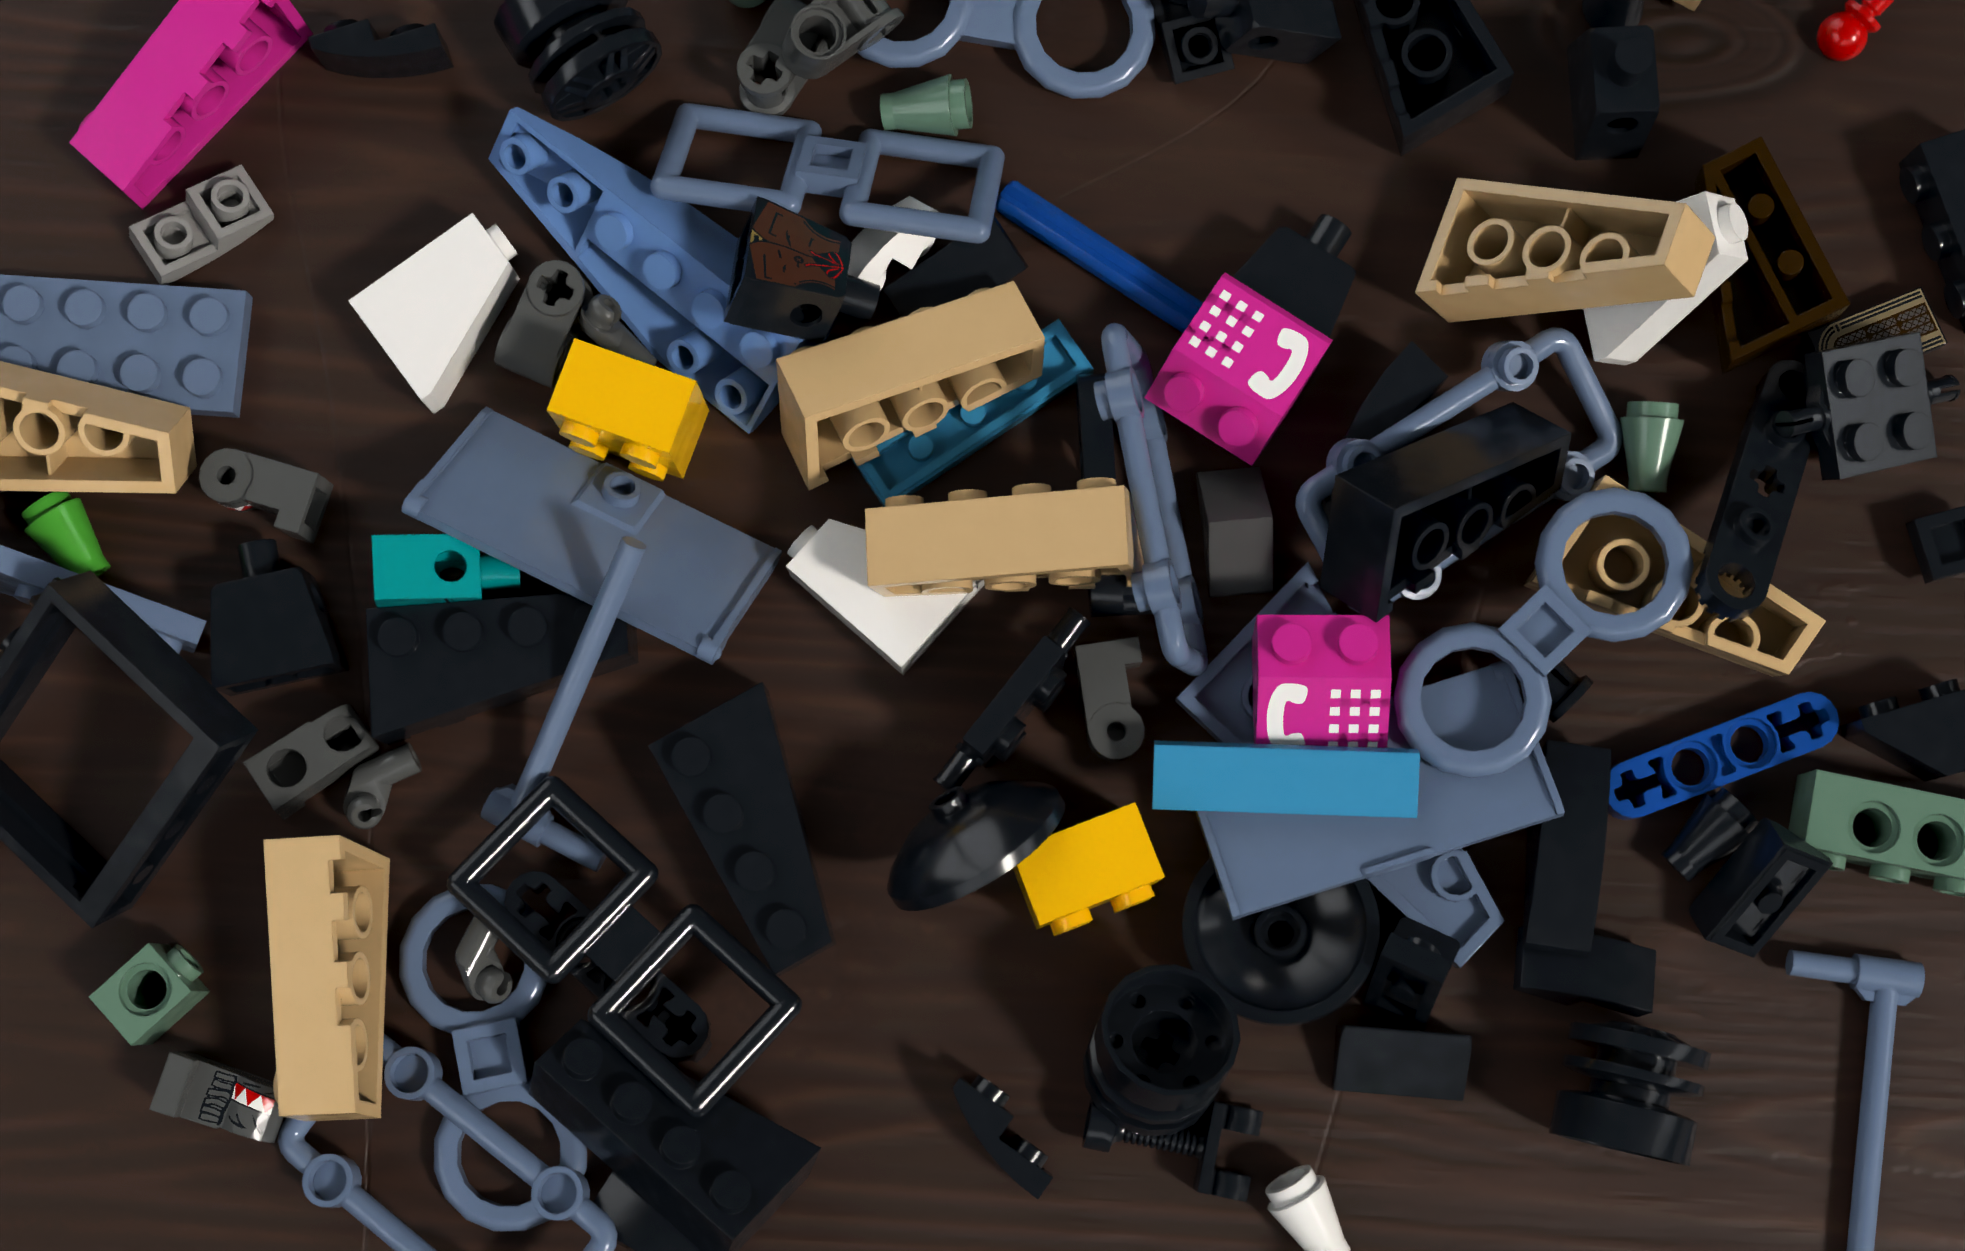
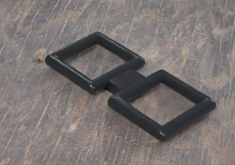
[446,776,802,1118]

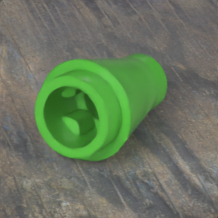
[21,492,111,577]

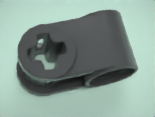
[737,0,828,116]
[782,0,904,79]
[494,260,593,389]

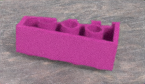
[69,0,313,210]

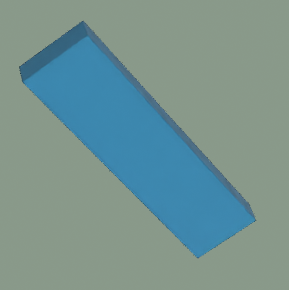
[851,319,1094,507]
[1152,740,1420,818]

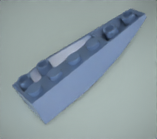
[488,107,838,434]

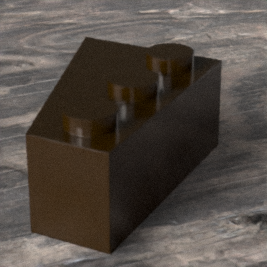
[1694,136,1850,375]

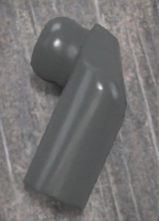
[579,294,657,366]
[343,742,422,830]
[455,916,513,1004]

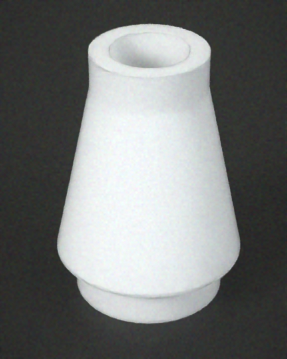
[1265,1165,1351,1251]

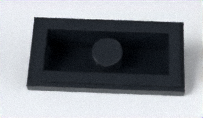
[1689,817,1833,958]
[1332,1025,1472,1101]

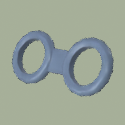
[857,0,1156,99]
[1393,487,1694,778]
[399,884,587,1232]

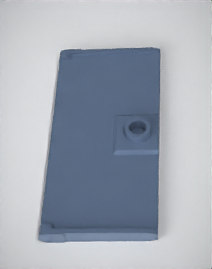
[401,406,782,665]
[1195,660,1565,921]

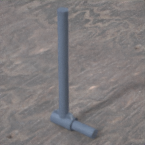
[480,536,646,872]
[1785,949,1925,1251]

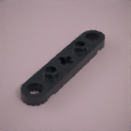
[1694,360,1813,622]

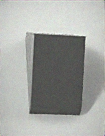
[1196,467,1273,598]

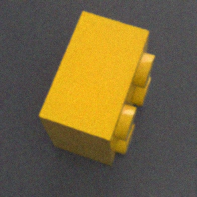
[547,338,709,481]
[1013,802,1165,936]

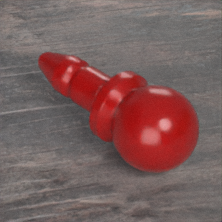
[1817,0,1894,62]

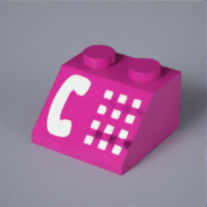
[1144,272,1333,466]
[1252,615,1392,748]

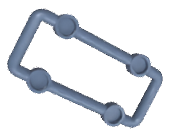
[1094,323,1208,676]
[1295,327,1623,613]
[278,1034,618,1251]

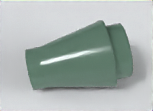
[880,74,973,136]
[1620,401,1685,493]

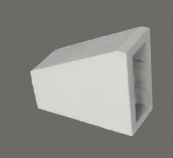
[1583,191,1748,366]
[348,213,520,414]
[786,519,984,675]

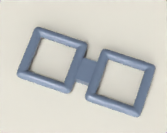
[650,103,1005,244]

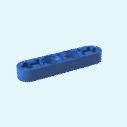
[1608,692,1839,820]

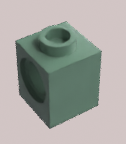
[89,943,210,1046]

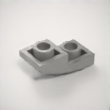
[129,164,274,285]

